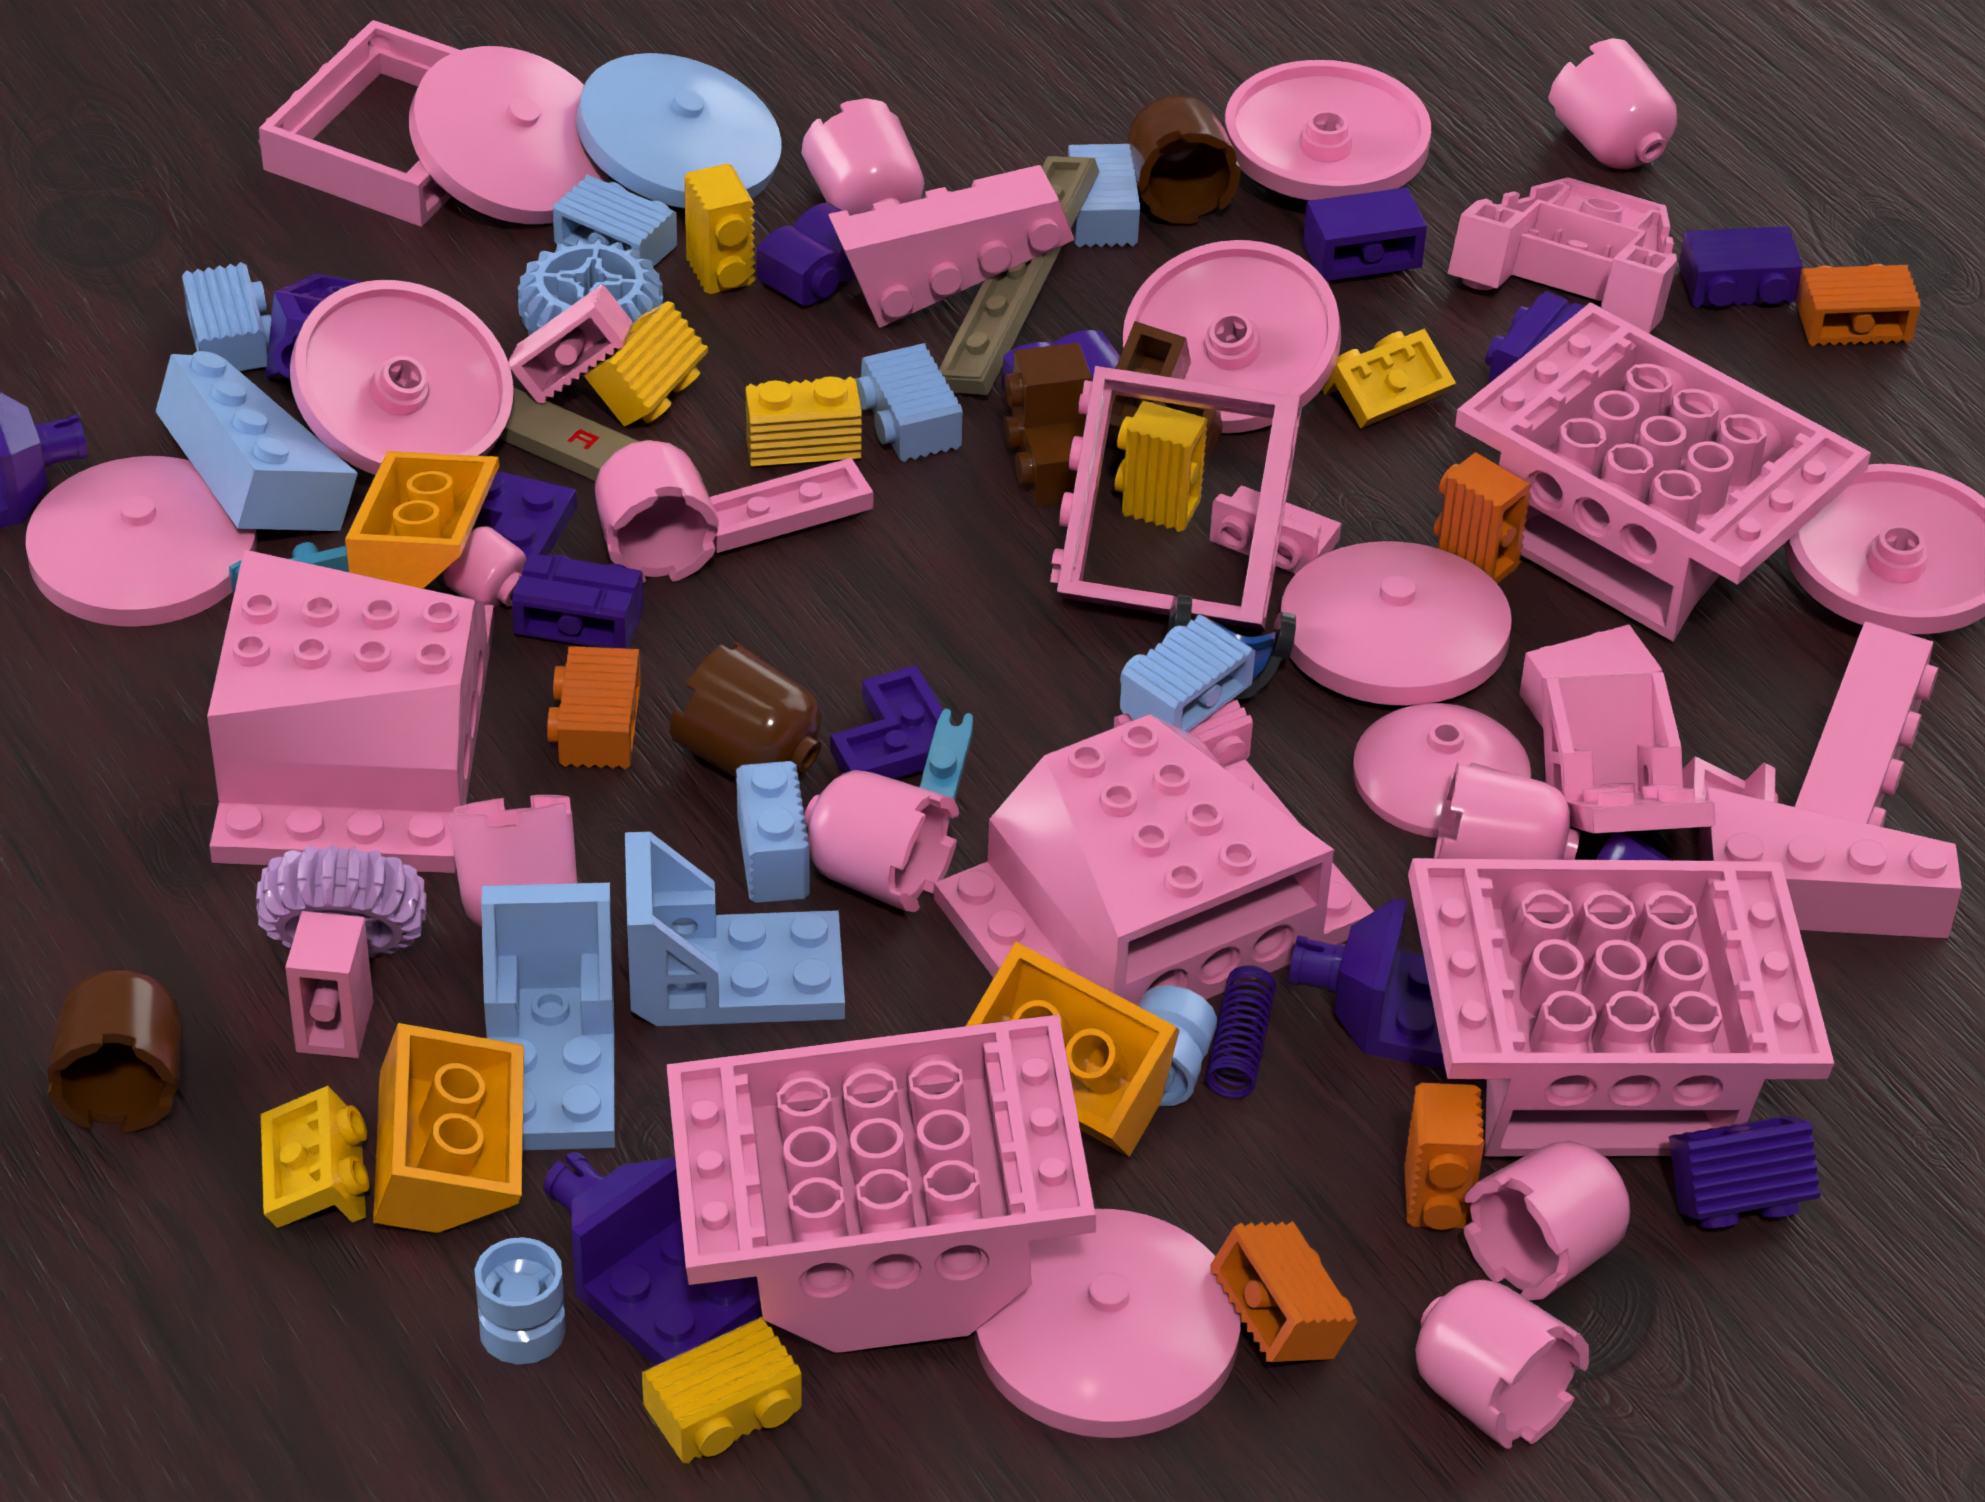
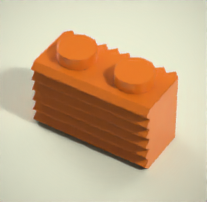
[1795,264,1920,346]
[1433,452,1533,584]
[547,646,641,770]
[1404,1083,1485,1230]
[1211,1221,1358,1362]

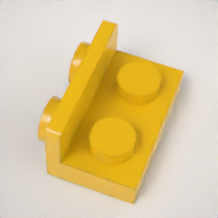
[1322,328,1456,429]
[261,1086,370,1228]

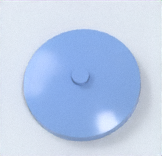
[576,53,782,208]

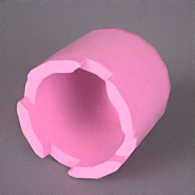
[1548,38,1677,170]
[801,98,924,215]
[595,440,719,583]
[1433,761,1580,860]
[805,770,959,912]
[448,795,577,928]
[1463,1141,1631,1301]
[1415,1280,1589,1449]

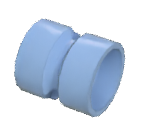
[1137,985,1217,1106]
[474,1237,566,1365]

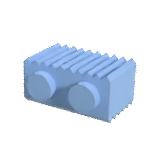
[1068,144,1140,248]
[553,174,677,267]
[182,262,271,371]
[856,343,963,462]
[1120,614,1255,732]
[736,761,810,903]

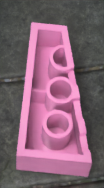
[828,165,1075,328]
[1795,621,1939,827]
[1697,787,1962,939]

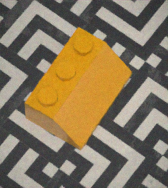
[345,451,499,589]
[966,941,1180,1157]
[373,1023,524,1233]

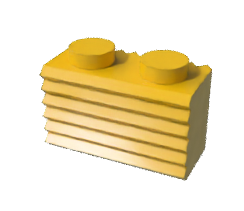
[684,163,756,294]
[583,301,708,427]
[745,376,862,467]
[1115,401,1208,532]
[642,1317,802,1464]

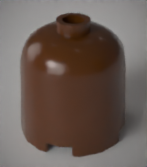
[1127,95,1241,224]
[669,641,822,778]
[47,969,182,1133]

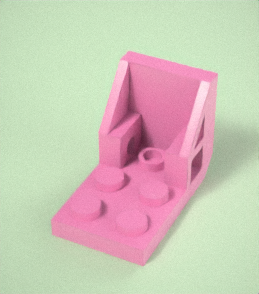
[1541,672,1715,833]

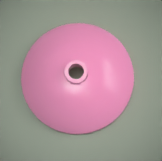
[1353,703,1531,838]

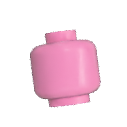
[443,526,527,609]

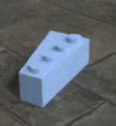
[155,351,358,531]

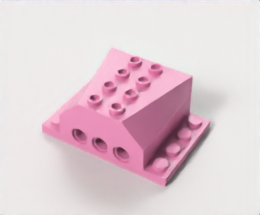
[1455,302,1871,642]
[207,550,495,873]
[934,714,1374,1005]
[1408,858,1834,1156]
[666,1015,1096,1353]

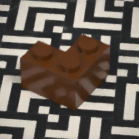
[1106,321,1223,477]
[1003,342,1102,507]

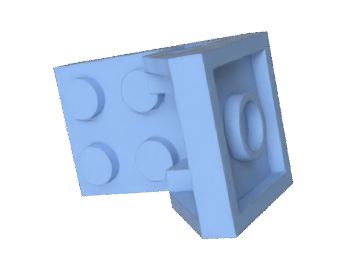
[625,832,845,1026]
[481,883,615,1150]

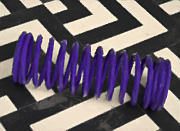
[1206,965,1277,1098]

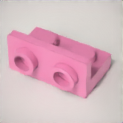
[1209,485,1342,574]

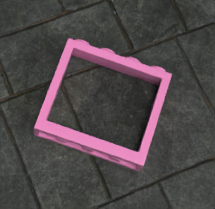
[258,20,460,227]
[1050,366,1302,631]

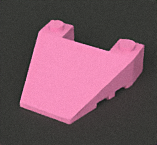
[1447,177,1677,333]

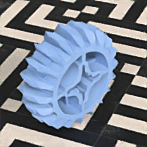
[518,238,663,336]

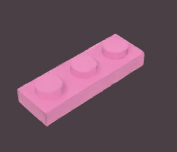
[710,458,873,553]

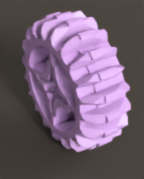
[256,845,427,958]

